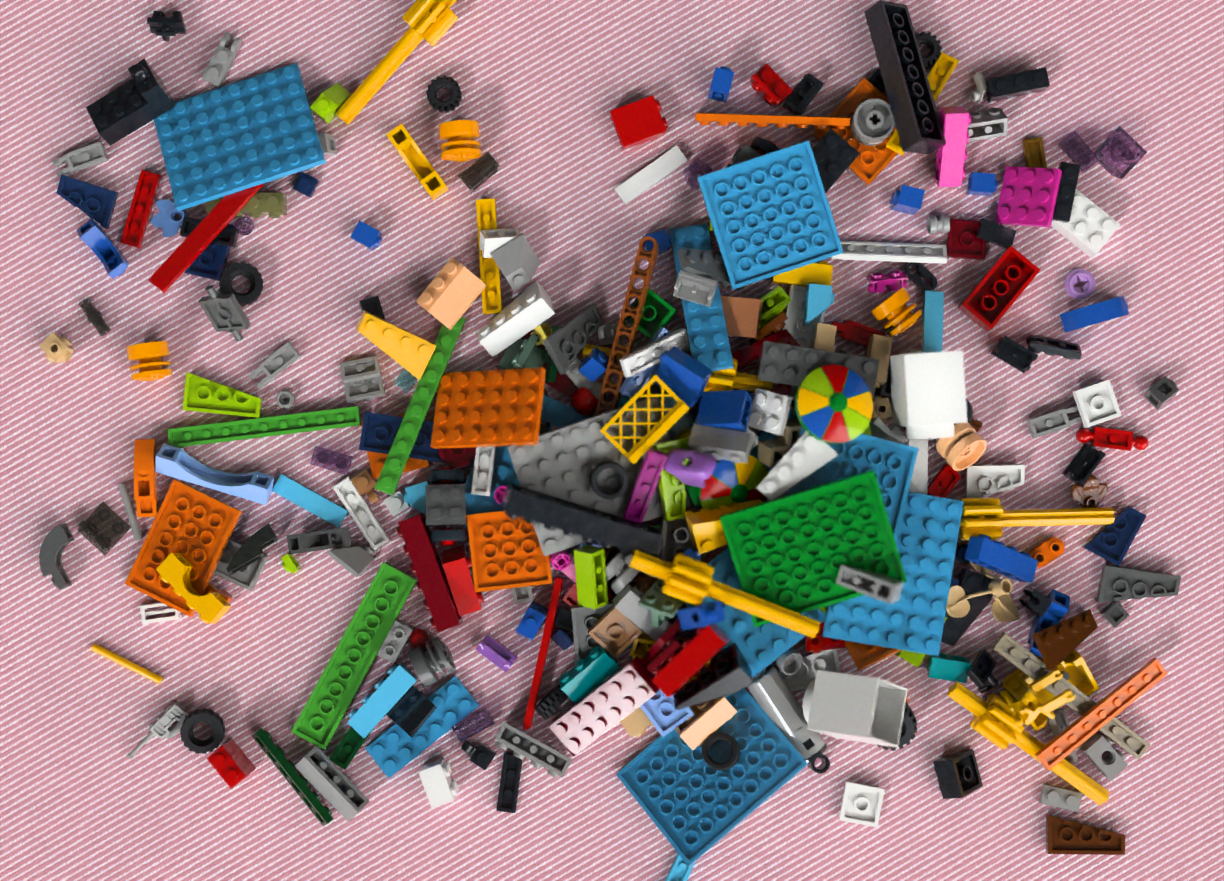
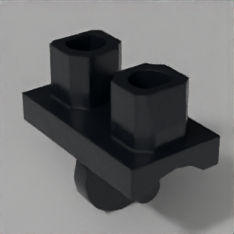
[147,11,186,41]

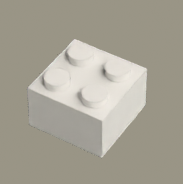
[419,758,459,809]

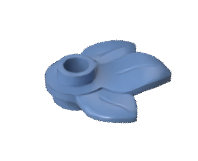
[150,199,188,237]

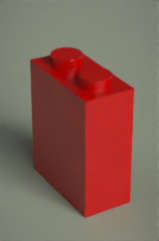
[610,95,668,150]
[206,739,256,789]

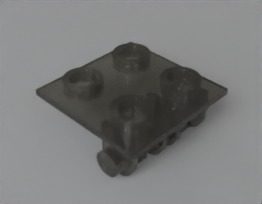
[77,502,131,556]

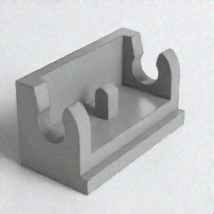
[673,270,717,307]

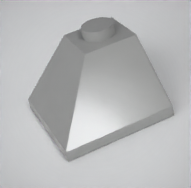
[490,233,540,291]
[327,545,377,577]

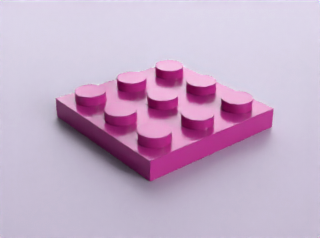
[995,166,1062,228]

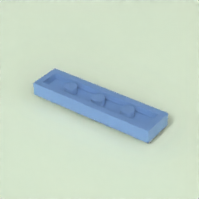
[618,327,671,401]

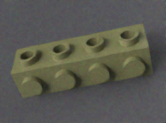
[205,192,287,218]

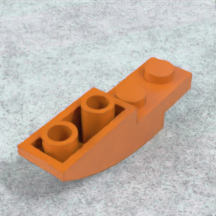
[134,439,158,517]

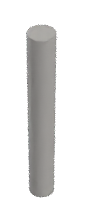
[118,484,143,541]

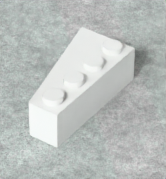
[477,281,555,357]

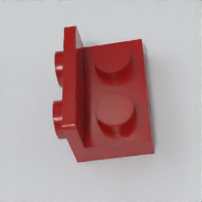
[750,63,793,108]

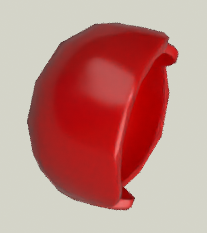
[571,387,598,416]

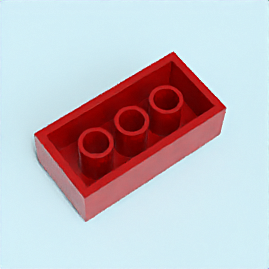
[957,246,1040,331]
[652,623,730,698]

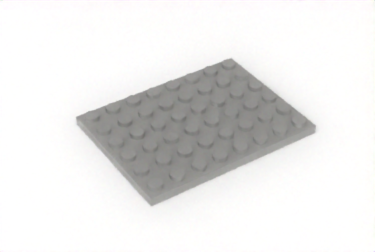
[507,397,691,556]

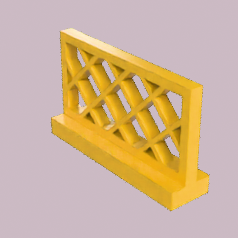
[600,375,689,464]

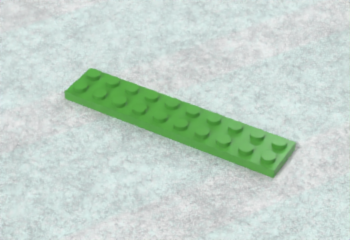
[291,562,417,750]

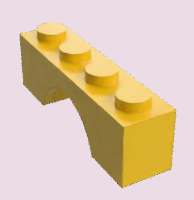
[386,123,449,201]
[156,552,232,623]

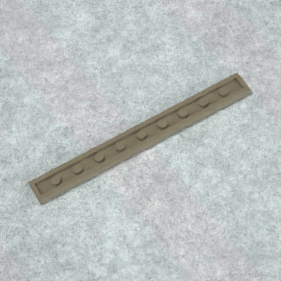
[991,632,1150,760]

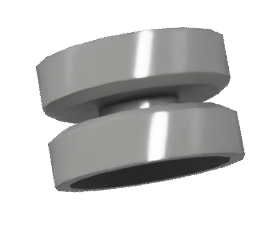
[850,99,895,146]
[606,551,639,594]

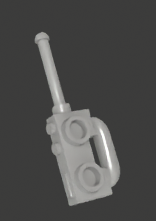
[127,701,187,759]

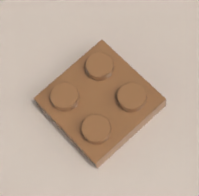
[588,606,643,658]

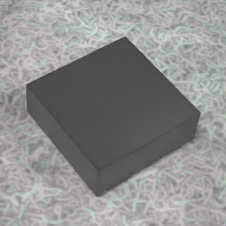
[1101,601,1129,628]

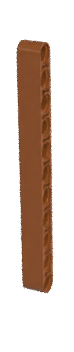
[595,236,659,416]

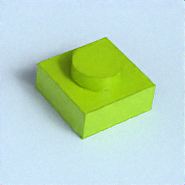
[281,553,302,574]

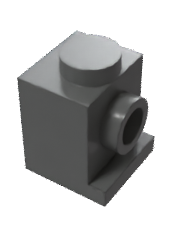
[1145,376,1179,410]

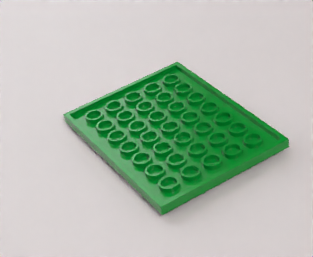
[719,469,907,627]

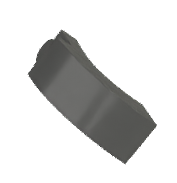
[39,524,75,590]
[287,527,352,555]

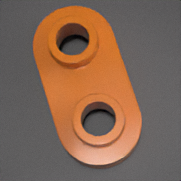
[1028,538,1064,568]

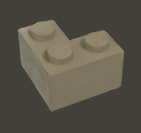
[757,418,802,467]

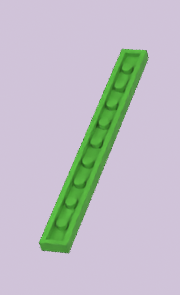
[375,317,466,496]
[167,406,361,448]

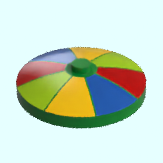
[795,365,873,444]
[697,455,768,510]

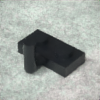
[966,649,998,693]

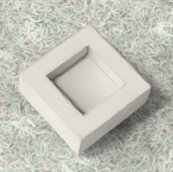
[383,491,410,517]

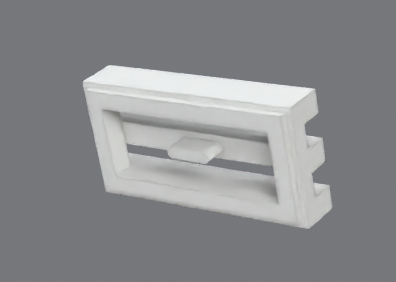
[140,602,182,624]

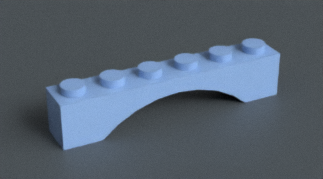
[155,443,274,505]

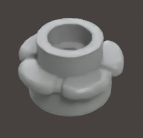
[276,390,295,409]

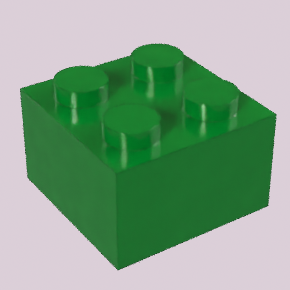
[626,288,679,339]

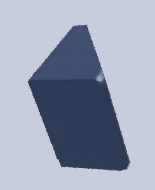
[551,628,574,650]

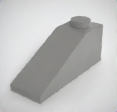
[836,564,904,604]

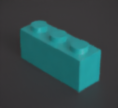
[559,645,619,703]

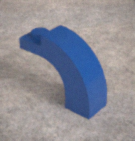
[77,218,129,279]
[1060,296,1129,333]
[1027,589,1070,657]

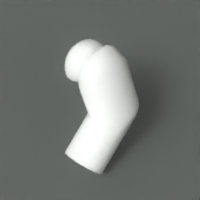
[969,74,988,102]

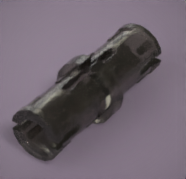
[78,298,111,336]

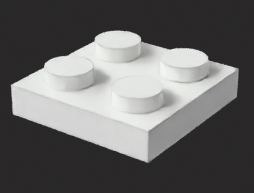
[1072,380,1122,428]
[748,388,792,436]
[839,781,885,827]

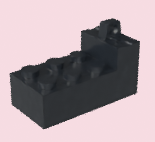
[86,59,175,146]

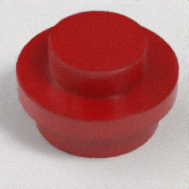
[410,629,429,648]

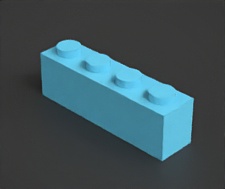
[347,663,418,738]

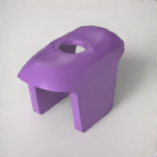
[664,448,716,488]

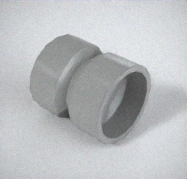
[772,647,803,675]

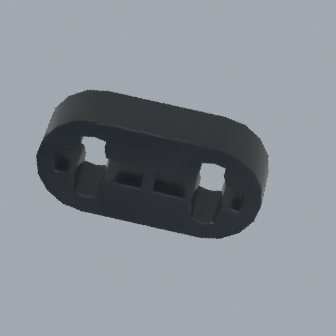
[904,262,937,291]

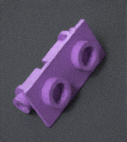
[475,634,518,672]

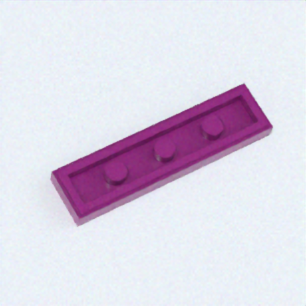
[623,448,668,524]

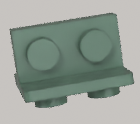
[498,334,545,370]
[638,580,686,628]

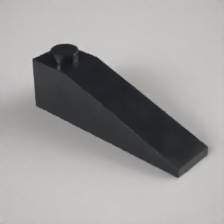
[941,568,994,646]
[674,643,753,710]

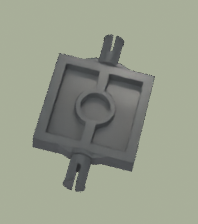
[199,285,251,341]

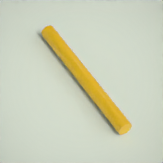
[91,643,163,684]

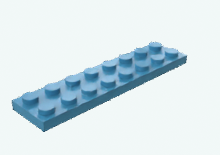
[669,223,733,371]

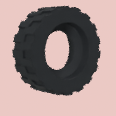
[219,262,263,307]
[180,708,225,754]

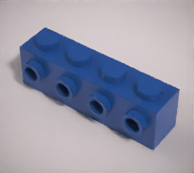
[964,534,1038,583]

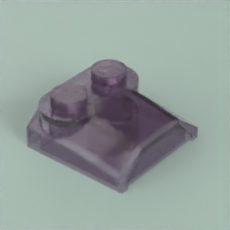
[1094,126,1147,179]

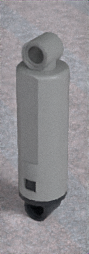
[747,666,830,774]

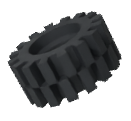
[915,31,942,69]
[426,75,462,113]
[535,684,568,720]

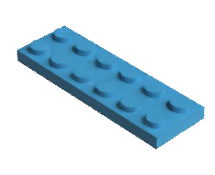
[365,675,479,778]

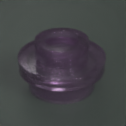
[234,217,254,235]

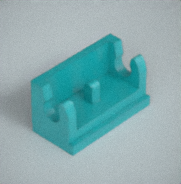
[927,653,971,683]

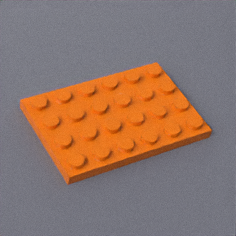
[431,367,546,449]
[125,479,242,617]

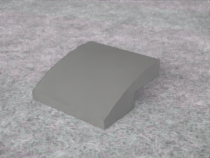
[340,355,386,403]
[870,417,909,444]

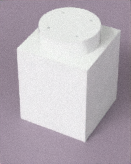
[889,351,967,439]
[803,670,908,748]

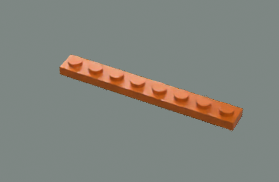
[695,113,850,130]
[1035,658,1168,771]

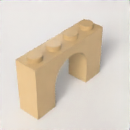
[810,322,893,388]

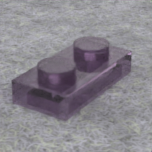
[1058,131,1099,173]
[310,446,353,475]
[452,708,495,742]

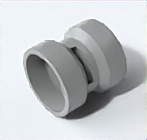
[927,213,950,234]

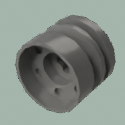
[408,635,456,687]

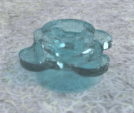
[394,370,417,393]

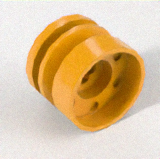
[439,120,481,162]
[871,287,923,337]
[126,341,173,381]

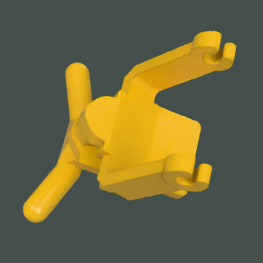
[1000,668,1075,726]

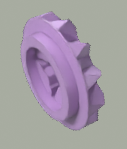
[1064,269,1096,300]

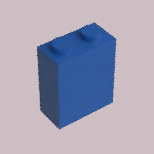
[653,346,713,407]
[695,390,753,432]

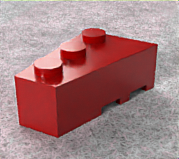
[442,545,484,616]

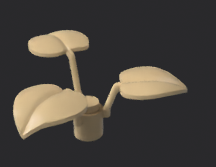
[945,561,1020,623]

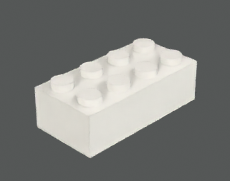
[1051,189,1121,257]

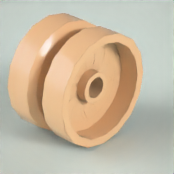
[936,422,987,471]

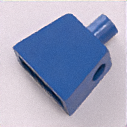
[515,601,548,641]
[677,601,725,630]

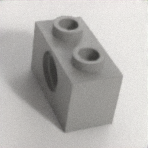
[377,619,415,664]
[1080,733,1128,780]

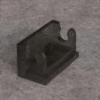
[458,152,501,193]

